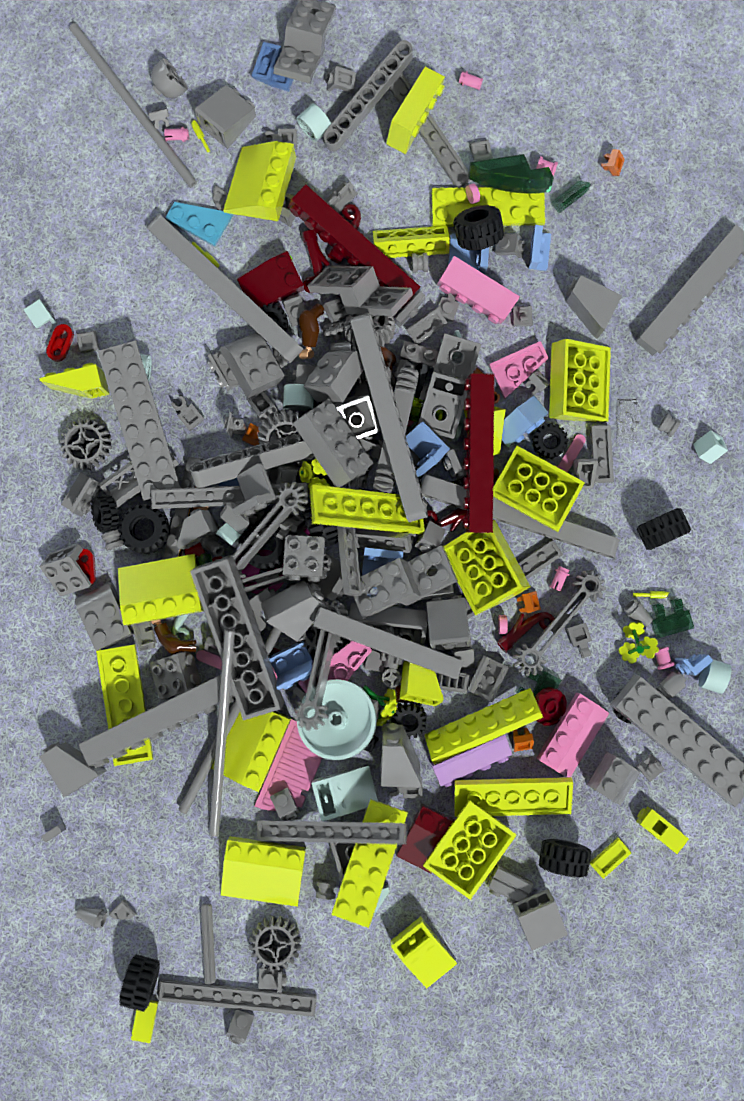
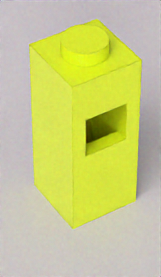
[636,806,689,854]

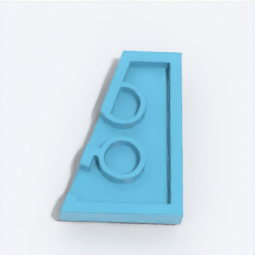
[165,202,233,247]

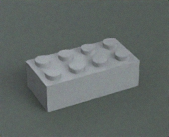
[292,399,373,487]

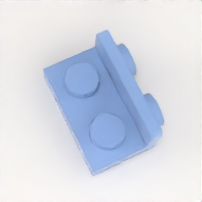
[528,225,551,271]
[673,654,713,676]

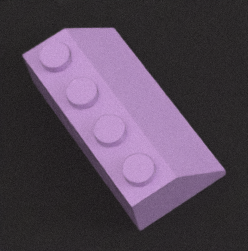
[430,734,512,787]

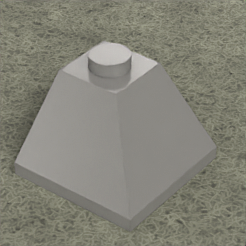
[333,395,380,440]

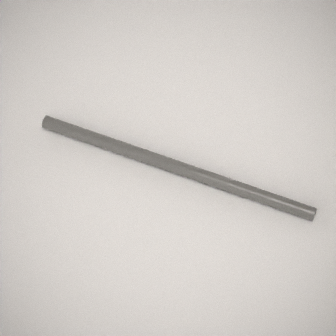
[69,23,197,188]
[178,627,281,814]
[209,628,235,836]

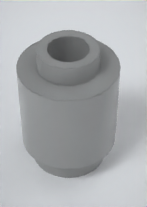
[657,672,686,699]

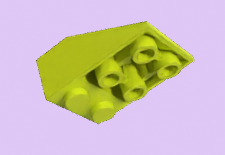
[39,363,110,399]
[390,916,457,989]

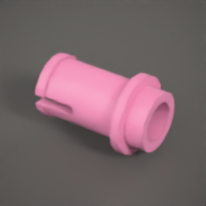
[459,71,483,90]
[164,126,189,142]
[550,566,570,592]

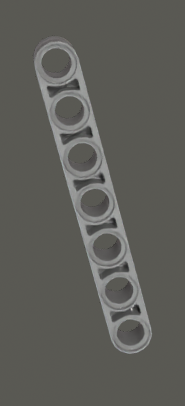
[323,40,413,151]
[189,433,314,488]

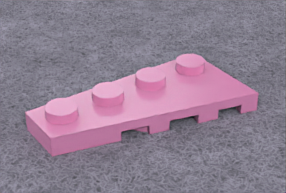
[298,641,372,694]

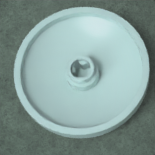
[297,680,376,760]

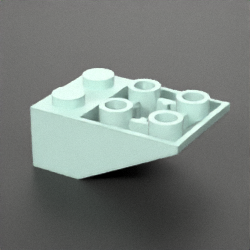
[312,765,378,821]

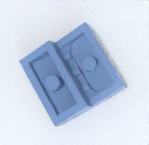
[252,42,293,92]

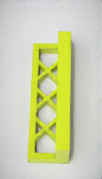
[373,226,449,258]

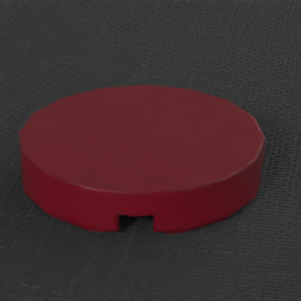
[535,687,567,726]

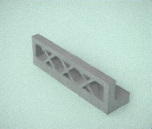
[99,451,179,508]

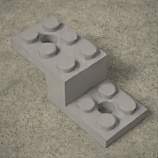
[273,0,336,84]
[308,266,413,317]
[418,333,482,439]
[354,545,458,619]

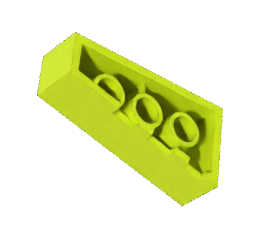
[386,66,445,154]

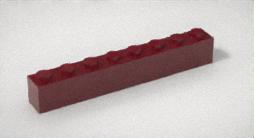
[288,184,421,309]
[463,373,494,533]

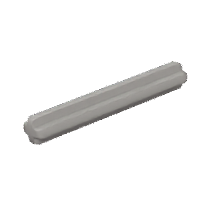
[201,903,216,984]

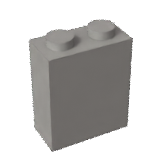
[512,889,568,951]

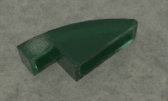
[468,154,554,193]

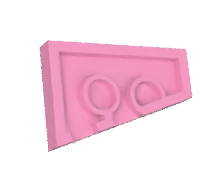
[489,341,549,400]

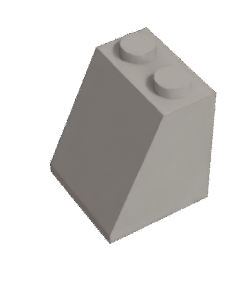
[194,85,256,149]
[566,275,622,339]
[261,580,327,641]
[427,595,471,651]
[381,723,421,788]
[39,742,106,797]
[587,752,640,806]

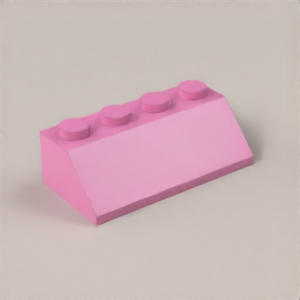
[437,256,520,324]
[536,693,609,777]

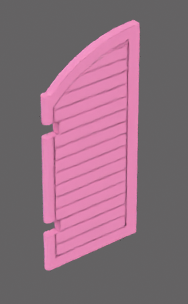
[255,719,322,811]

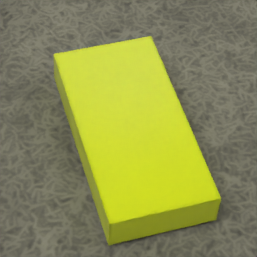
[590,837,632,879]
[131,1000,159,1043]

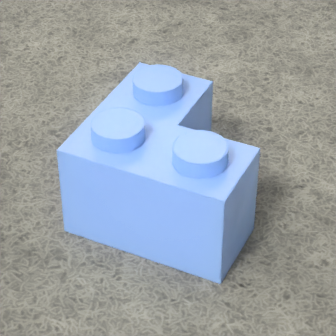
[502,396,549,447]

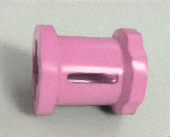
[535,156,558,179]
[655,646,675,670]

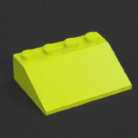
[223,141,296,222]
[549,339,611,422]
[493,446,585,532]
[444,520,531,615]
[118,554,204,626]
[211,711,291,792]
[423,800,517,900]
[221,836,306,907]

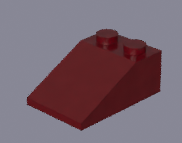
[237,251,304,309]
[396,803,455,874]

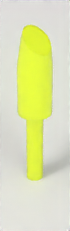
[191,119,210,153]
[191,242,220,268]
[633,591,670,599]

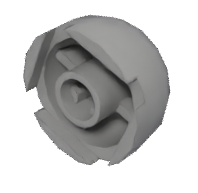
[151,58,188,99]

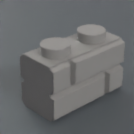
[486,864,534,904]

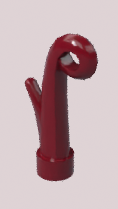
[328,204,364,264]
[302,230,330,293]
[423,508,466,532]
[496,612,555,653]

